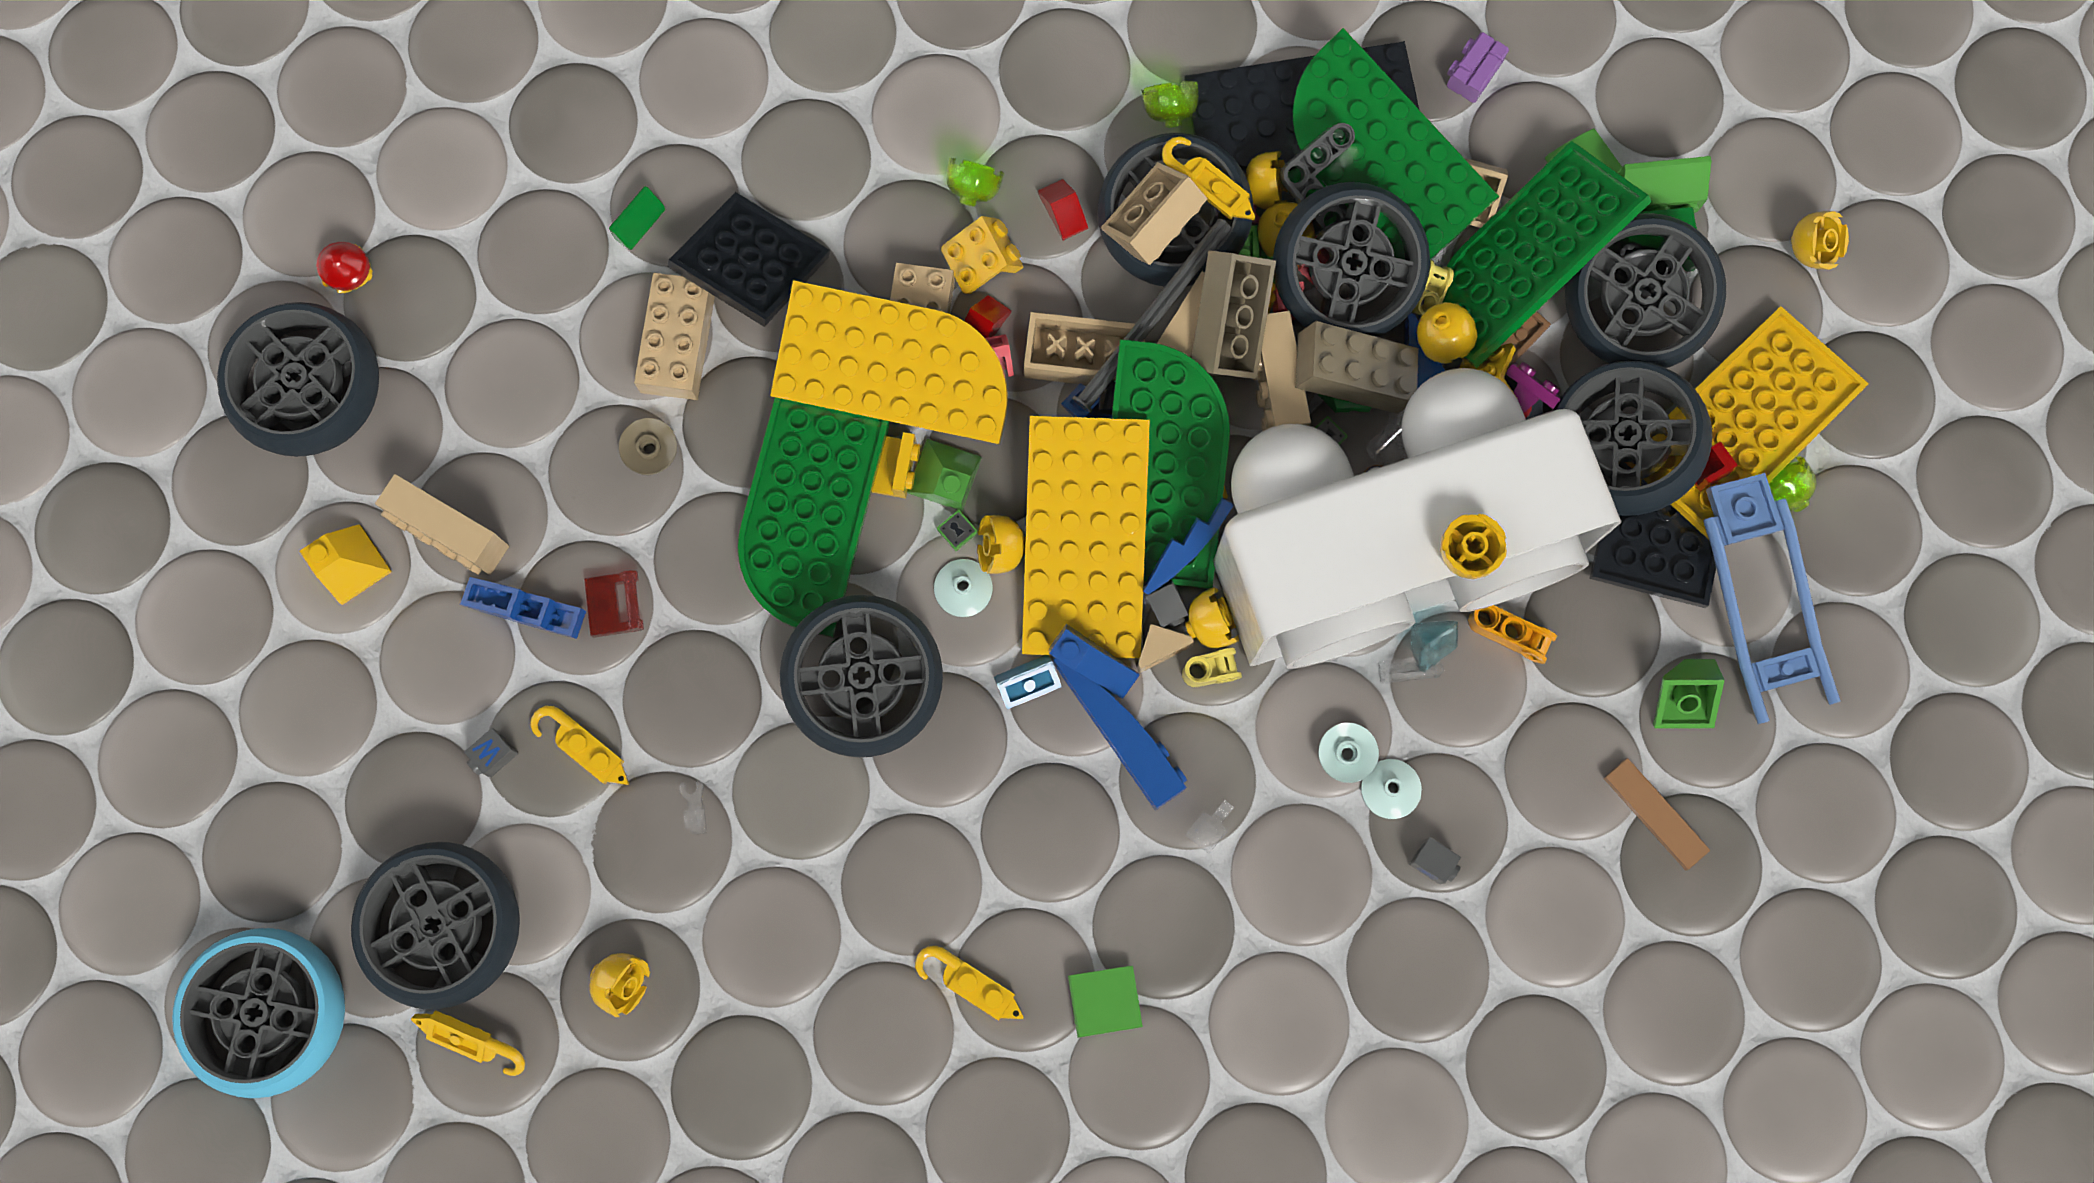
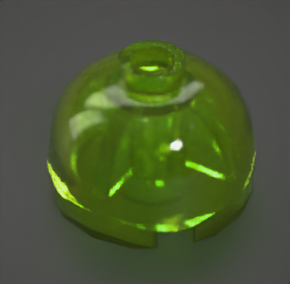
[1141,81,1199,128]
[946,158,1005,207]
[1769,456,1817,512]

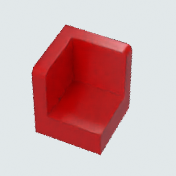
[1695,441,1738,492]

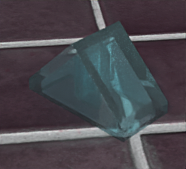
[1411,620,1458,672]

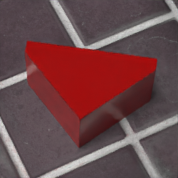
[1038,179,1088,241]
[964,295,1012,338]

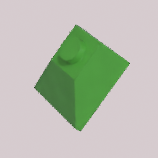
[907,439,982,512]
[1653,659,1725,728]

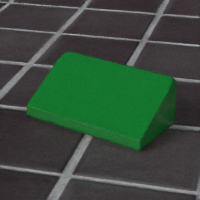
[609,186,665,250]

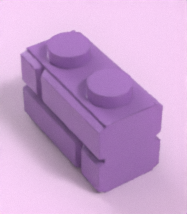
[1447,32,1509,103]

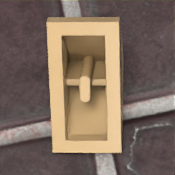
[1137,624,1194,673]

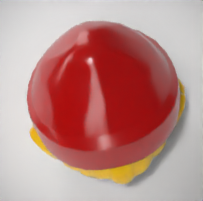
[316,242,373,294]

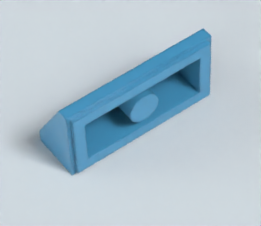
[994,655,1062,709]

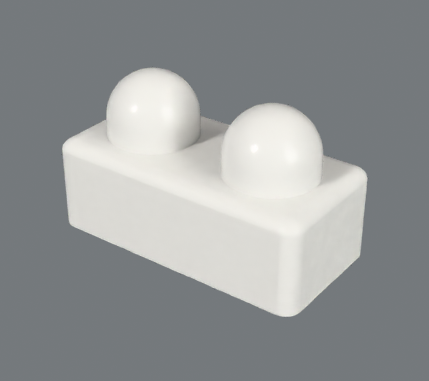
[1214,368,1621,669]

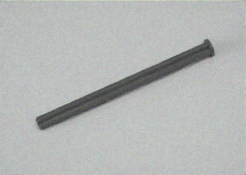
[1072,219,1231,413]

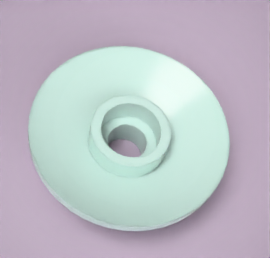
[934,559,993,617]
[1318,723,1379,783]
[1361,759,1422,819]

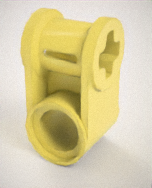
[1411,259,1454,316]
[1182,648,1242,687]

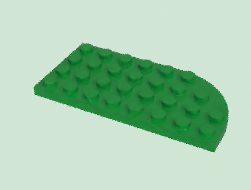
[1293,28,1499,260]
[1441,140,1652,368]
[1112,339,1230,588]
[738,397,890,638]

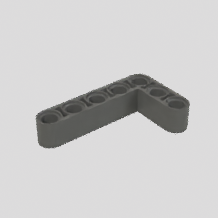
[1279,123,1381,275]

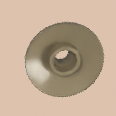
[619,418,678,475]

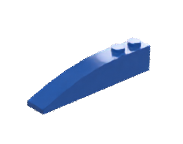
[1053,658,1187,811]

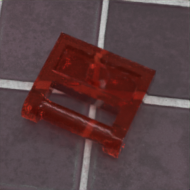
[584,570,644,638]

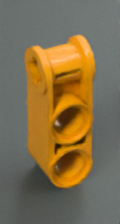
[1468,605,1557,664]

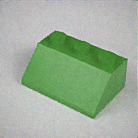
[1618,156,1712,213]

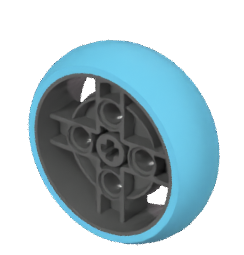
[172,928,345,1098]

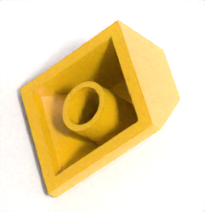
[299,524,392,605]

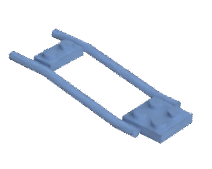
[1703,473,1841,724]

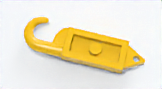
[1162,137,1255,220]
[530,706,629,785]
[915,946,1024,1021]
[411,1010,525,1076]

